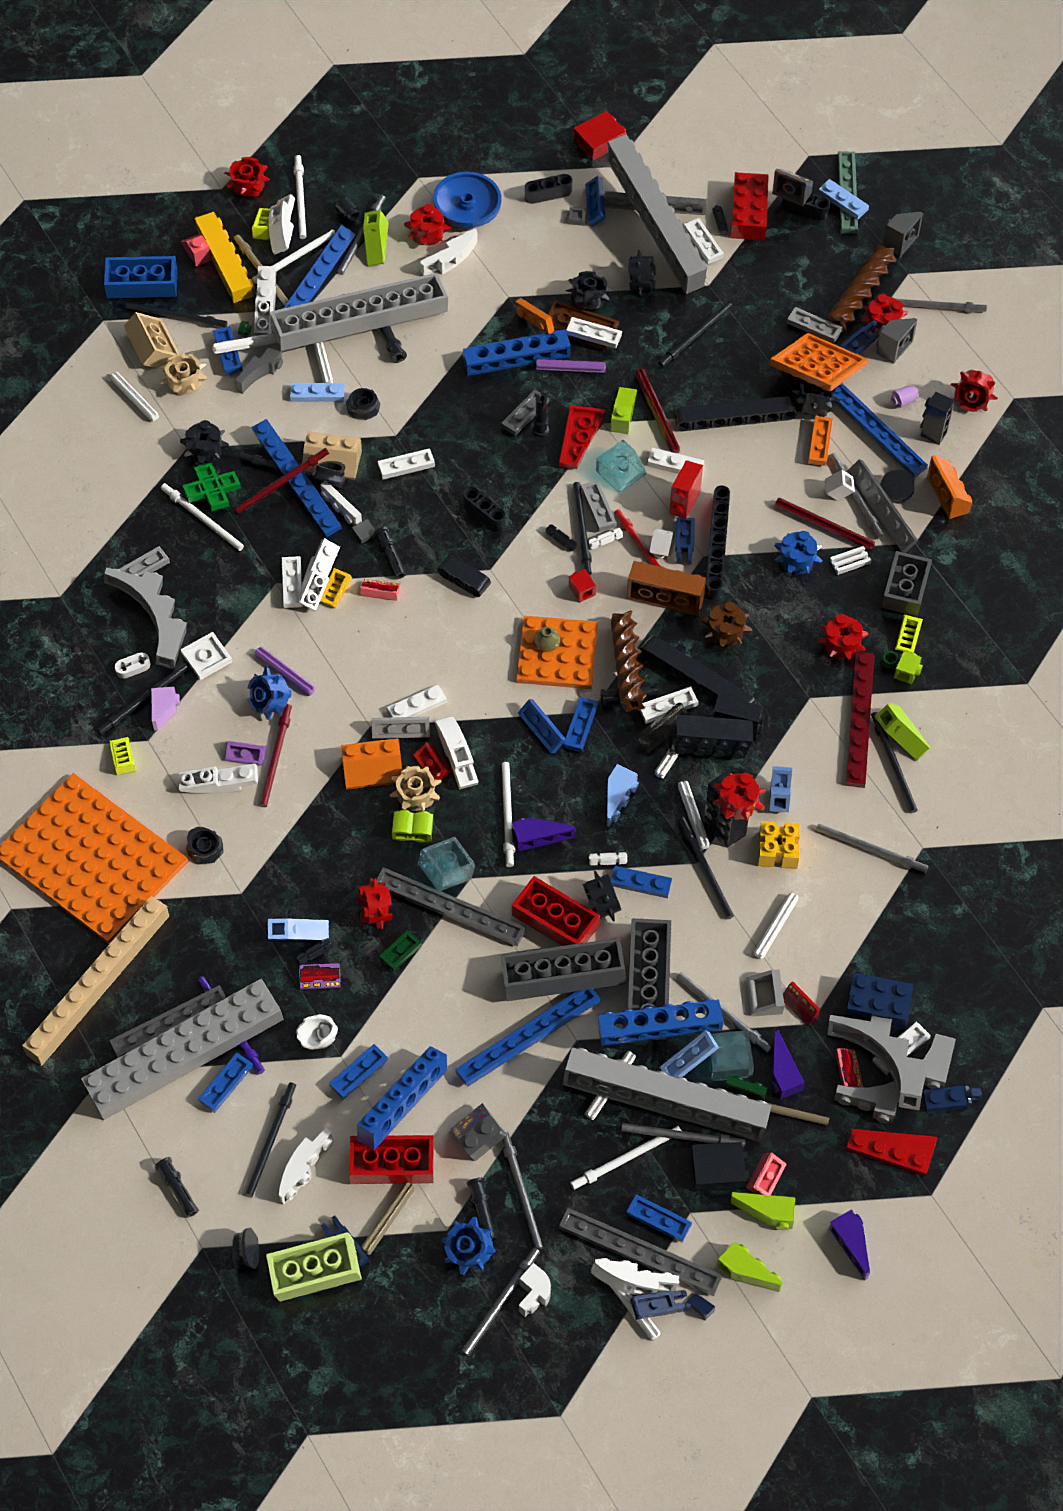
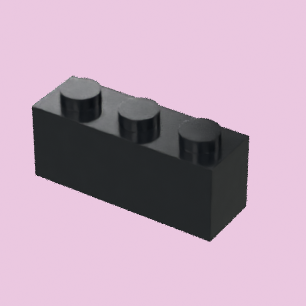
[920,391,955,445]

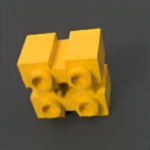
[758,821,800,869]

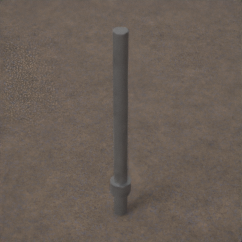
[338,195,386,275]
[896,299,987,313]
[829,453,884,539]
[816,824,928,873]
[676,972,773,1053]
[621,1123,745,1148]
[502,1132,543,1250]
[461,1248,540,1356]

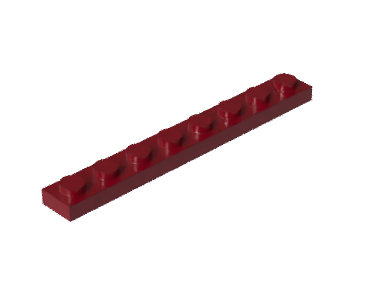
[846,652,875,788]

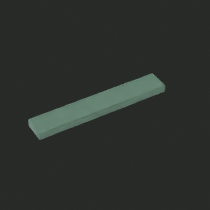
[837,151,858,234]

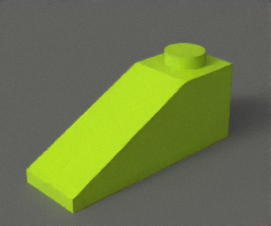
[611,387,637,434]
[731,1192,795,1230]

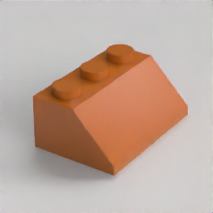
[927,455,972,519]
[341,738,402,790]

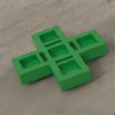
[183,463,241,511]

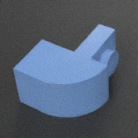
[769,766,792,813]

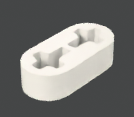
[115,653,151,678]

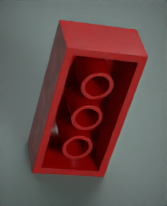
[731,172,769,240]
[512,876,600,946]
[349,1135,434,1184]

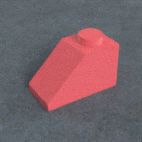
[181,235,211,267]

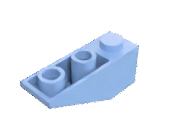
[607,764,639,828]
[268,919,329,941]

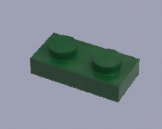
[379,930,422,972]
[724,1076,767,1101]

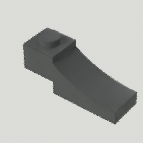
[235,346,283,394]

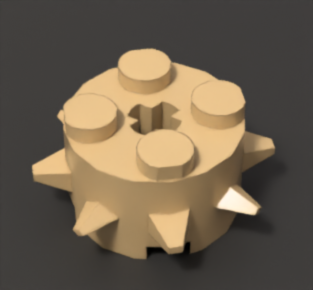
[160,353,207,396]
[390,766,441,812]

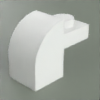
[519,1263,551,1317]

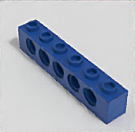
[463,329,571,376]
[597,999,723,1046]
[356,1046,447,1150]

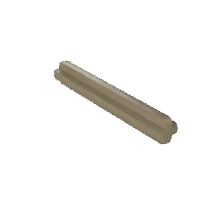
[361,1182,414,1255]

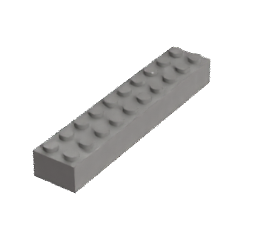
[607,134,708,294]
[270,273,448,351]
[81,978,284,1120]
[563,1048,772,1143]

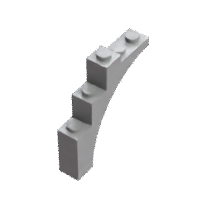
[104,568,187,669]
[828,1015,927,1110]
[834,1034,956,1124]

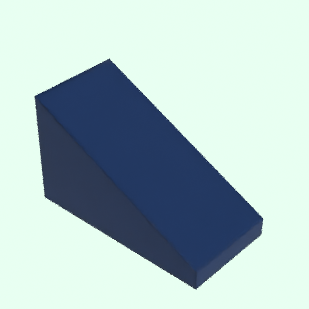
[686,1292,716,1321]

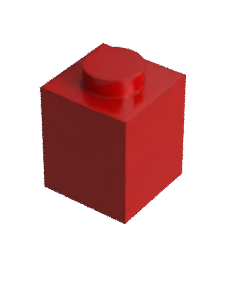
[569,569,596,603]

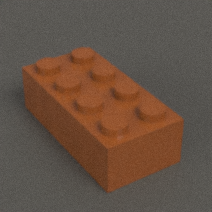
[627,561,706,616]

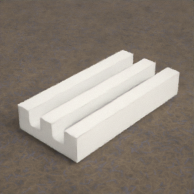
[830,546,871,575]

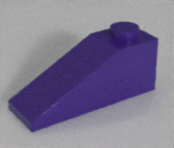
[512,818,575,851]
[771,1030,804,1099]
[829,1209,870,1281]

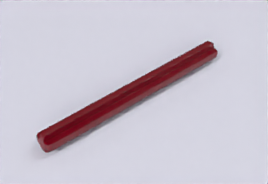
[635,368,680,453]
[775,498,875,550]

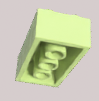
[266,1232,361,1301]

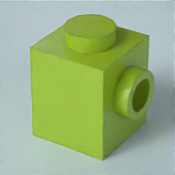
[894,651,923,685]

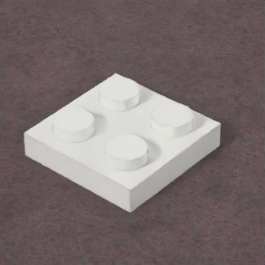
[180,632,232,680]

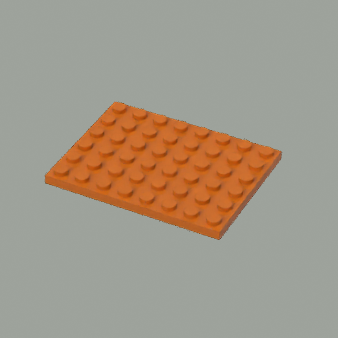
[0,773,189,944]

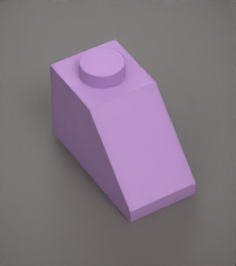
[151,687,180,731]

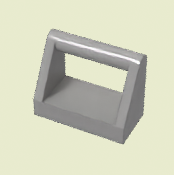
[746,969,784,1016]

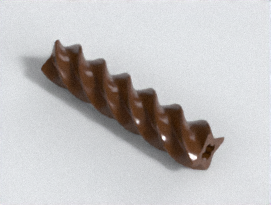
[828,244,896,332]
[611,610,647,712]

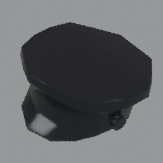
[346,388,380,420]
[311,461,345,484]
[880,470,915,503]
[186,827,224,865]
[232,1227,259,1270]

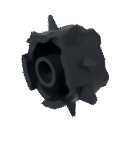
[628,250,656,297]
[565,271,613,310]
[792,380,841,417]
[180,420,229,464]
[582,870,622,922]

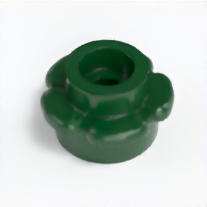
[238,321,252,337]
[881,651,899,669]

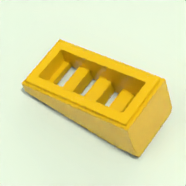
[320,568,352,608]

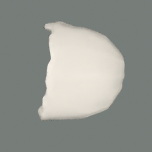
[296,1014,338,1050]

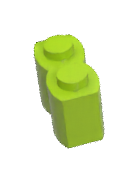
[392,810,433,842]

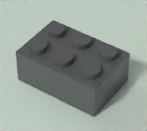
[881,551,932,617]

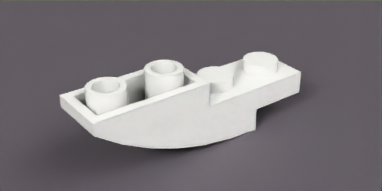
[269,194,295,255]
[420,228,477,276]
[254,266,276,334]
[299,538,340,611]
[435,716,478,789]
[179,764,258,793]
[279,1128,333,1205]
[591,1258,679,1296]

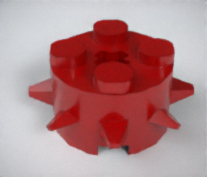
[224,157,270,197]
[404,204,451,246]
[861,294,908,333]
[950,369,998,412]
[818,614,868,660]
[712,773,765,820]
[356,878,392,929]

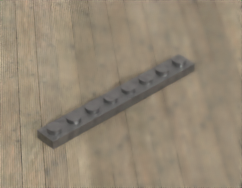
[377,867,526,947]
[559,1208,723,1296]

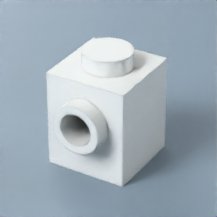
[825,470,855,501]
[649,528,673,558]

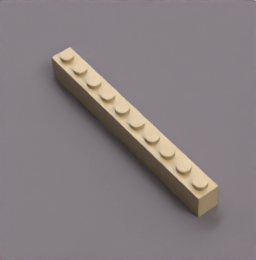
[22,896,169,1066]

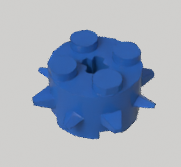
[774,530,822,574]
[247,667,292,720]
[442,1216,496,1275]

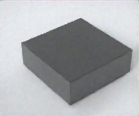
[567,207,587,226]
[352,519,376,544]

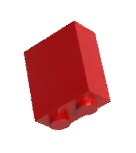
[574,111,627,160]
[669,460,703,519]

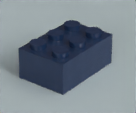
[845,973,914,1030]

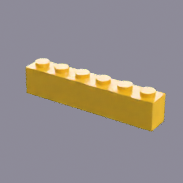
[195,212,254,303]

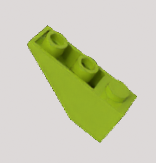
[363,210,389,267]
[874,704,931,760]
[717,1241,783,1292]

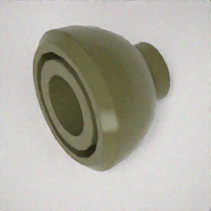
[534,627,560,651]

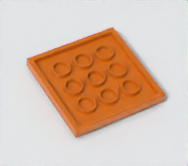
[770,333,867,391]
[517,615,598,689]

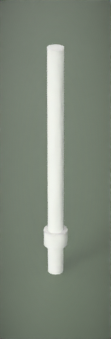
[293,155,306,239]
[252,230,335,284]
[161,483,244,551]
[502,762,515,867]
[570,1126,681,1190]

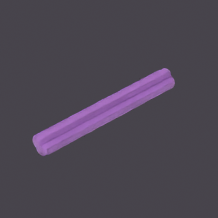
[536,359,606,373]
[255,647,315,696]

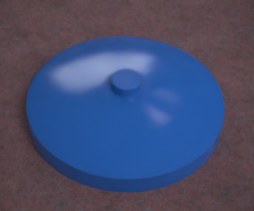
[433,172,502,228]

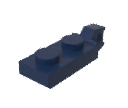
[923,1086,982,1112]

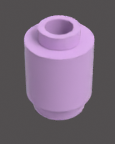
[891,385,919,408]

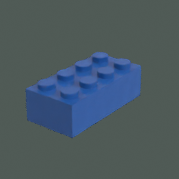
[104,256,178,298]

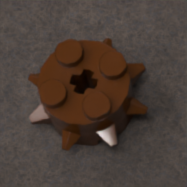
[701,602,752,647]

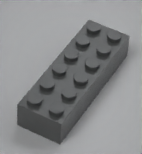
[628,918,671,1040]
[500,938,627,1001]

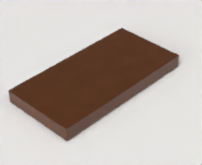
[548,300,619,350]

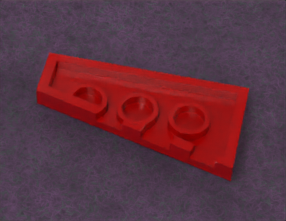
[559,405,606,469]
[846,1129,938,1177]

